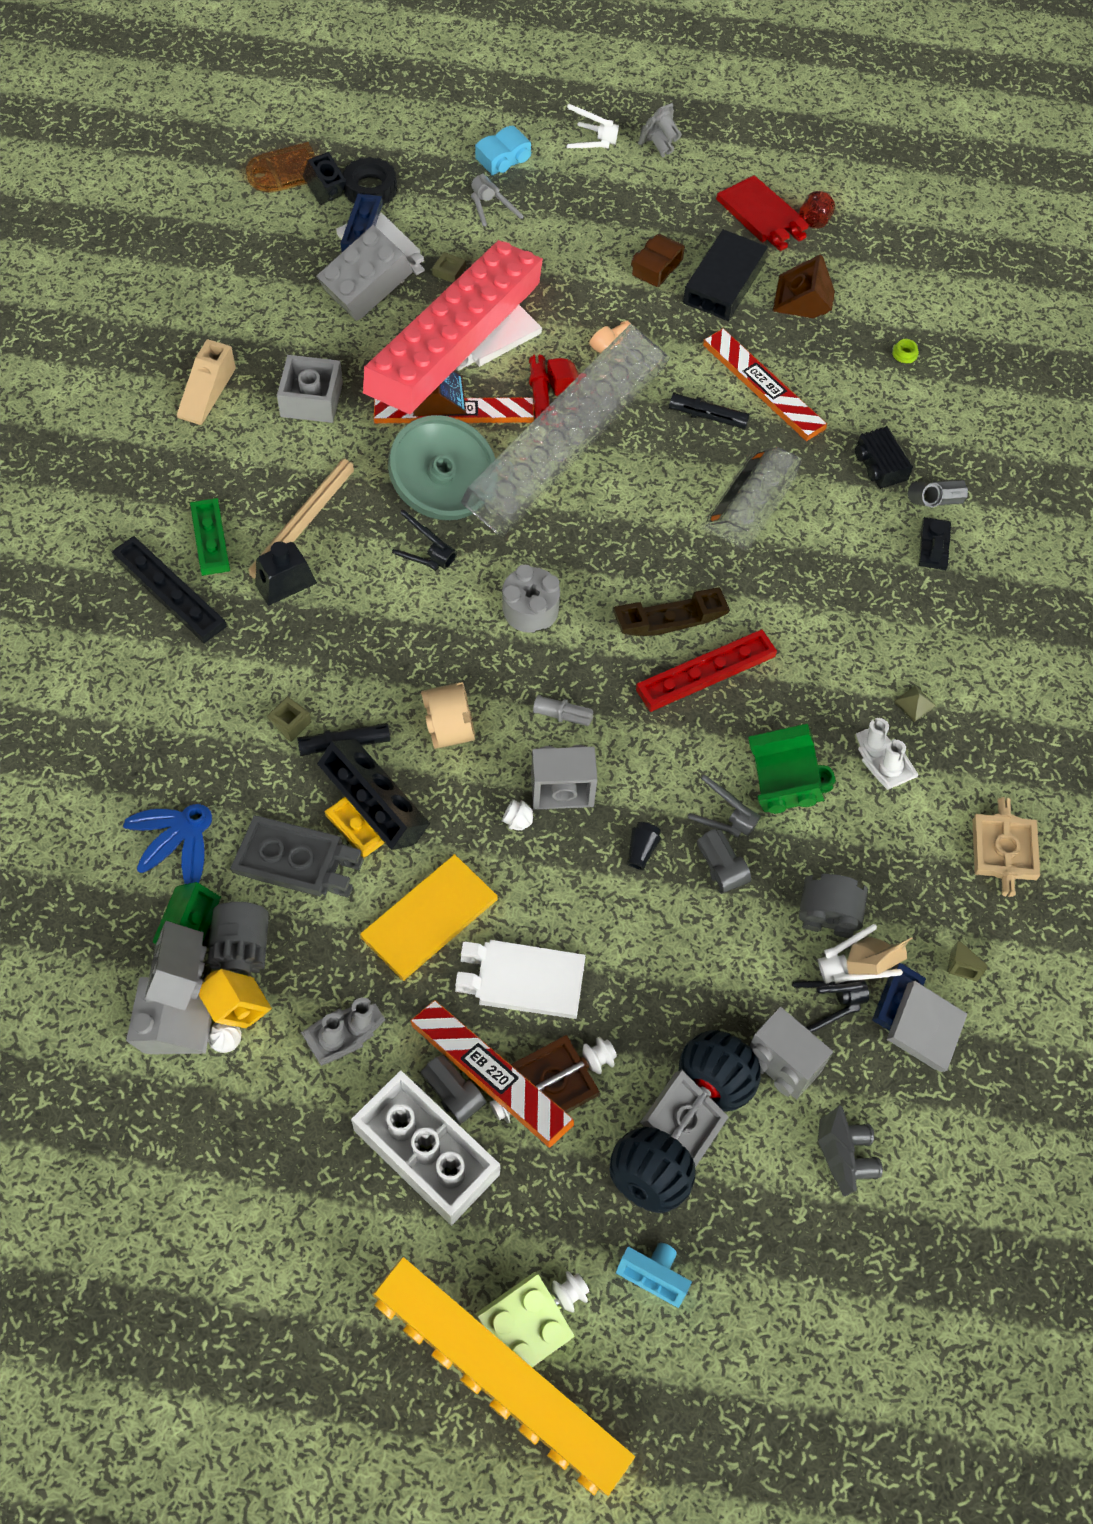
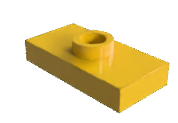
[325,797,385,859]

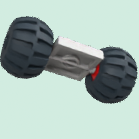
[609,1030,761,1213]

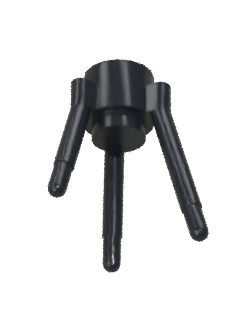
[392,510,457,571]
[792,980,869,1032]

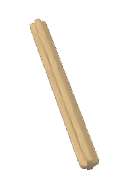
[248,459,354,579]

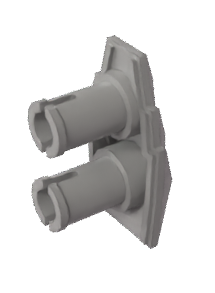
[638,103,682,157]
[301,998,385,1066]

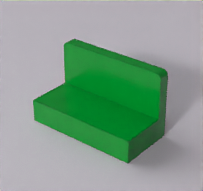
[152,882,221,944]

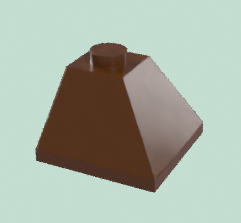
[773,254,835,319]

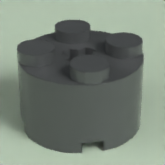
[799,874,868,938]

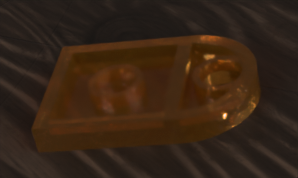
[246,142,316,192]

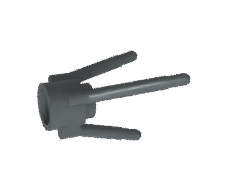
[688,774,761,838]

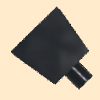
[255,542,317,606]

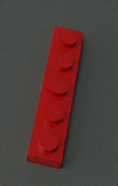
[636,629,777,712]

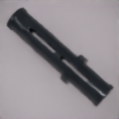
[669,392,750,430]
[297,723,390,757]

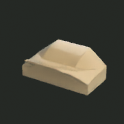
[847,937,913,975]

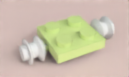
[475,1271,589,1367]

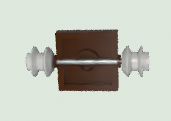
[490,1035,617,1124]

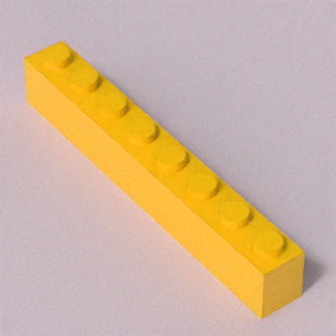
[372,1257,636,1496]

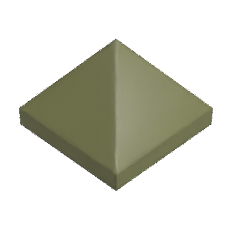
[894,686,936,722]

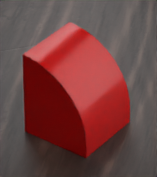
[547,358,585,396]

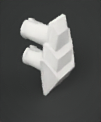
[856,718,918,790]

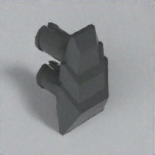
[818,1106,883,1197]

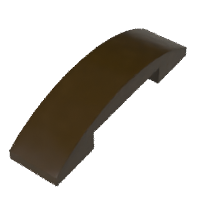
[613,587,730,636]

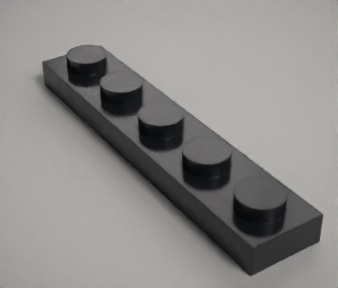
[111,536,227,643]

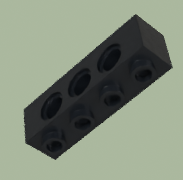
[317,739,430,850]

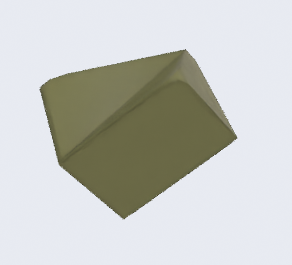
[267,696,311,742]
[947,941,987,981]

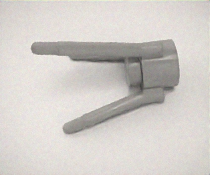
[471,174,524,226]

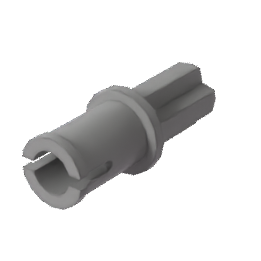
[533,695,593,726]

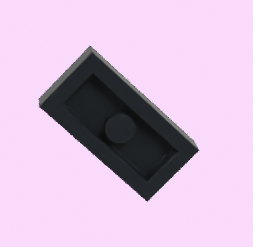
[919,517,951,570]

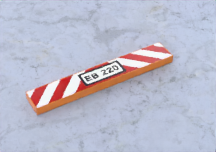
[703,328,827,441]
[374,397,534,423]
[410,1000,574,1148]

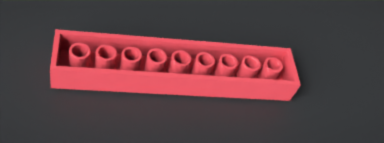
[363,240,543,414]

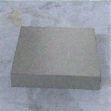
[887,981,967,1072]

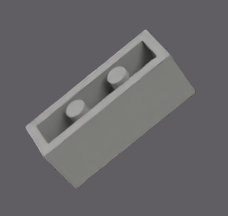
[145,921,207,1010]

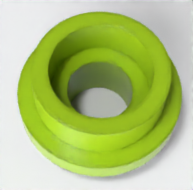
[892,339,919,363]

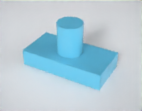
[616,1243,692,1308]

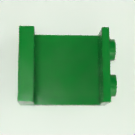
[748,723,825,814]

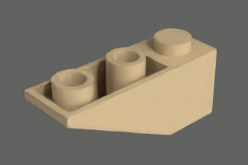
[177,339,236,425]

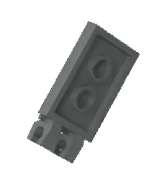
[230,815,364,898]

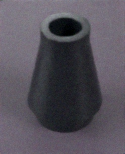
[627,822,661,870]

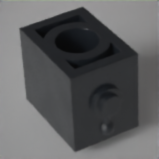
[303,152,346,205]

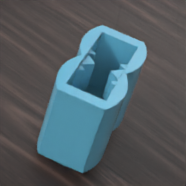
[475,126,531,175]

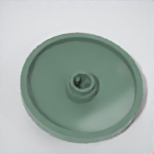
[388,415,498,520]

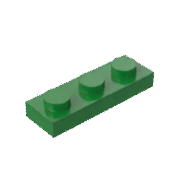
[190,498,230,576]

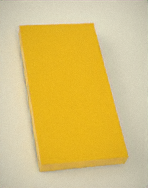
[360,854,498,981]

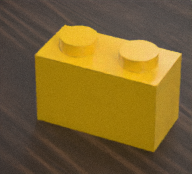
[198,969,272,1028]

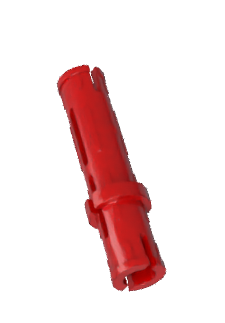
[529,354,552,427]

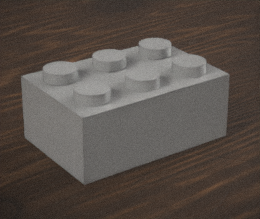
[316,225,414,321]

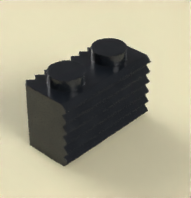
[855,426,913,489]

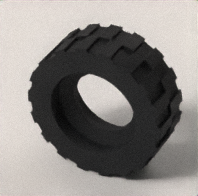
[343,157,397,206]

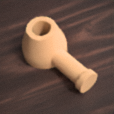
[589,320,632,357]

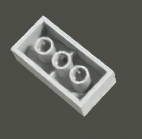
[351,1070,500,1226]

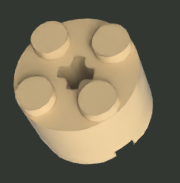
[421,682,475,749]

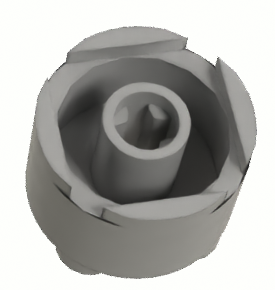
[502,564,560,633]

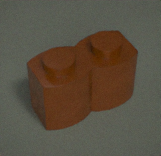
[631,233,685,287]

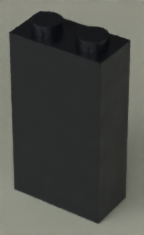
[683,229,768,321]

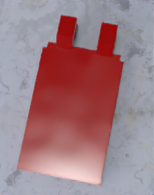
[716,175,809,251]

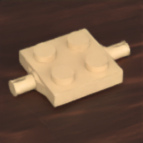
[972,797,1040,897]

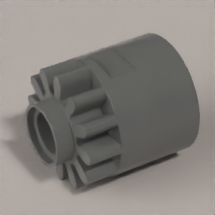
[208,902,269,976]

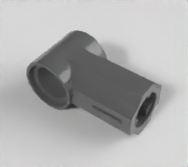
[908,479,968,508]
[697,829,751,894]
[421,1055,486,1126]

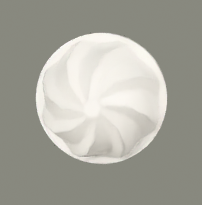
[502,800,533,830]
[208,1023,242,1053]

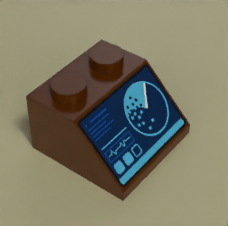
[413,371,467,417]

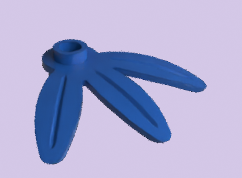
[123,804,212,884]

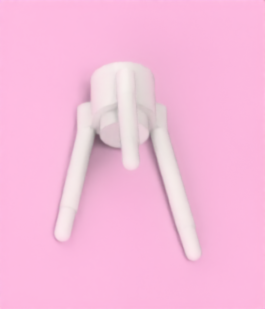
[567,104,619,148]
[818,924,902,984]

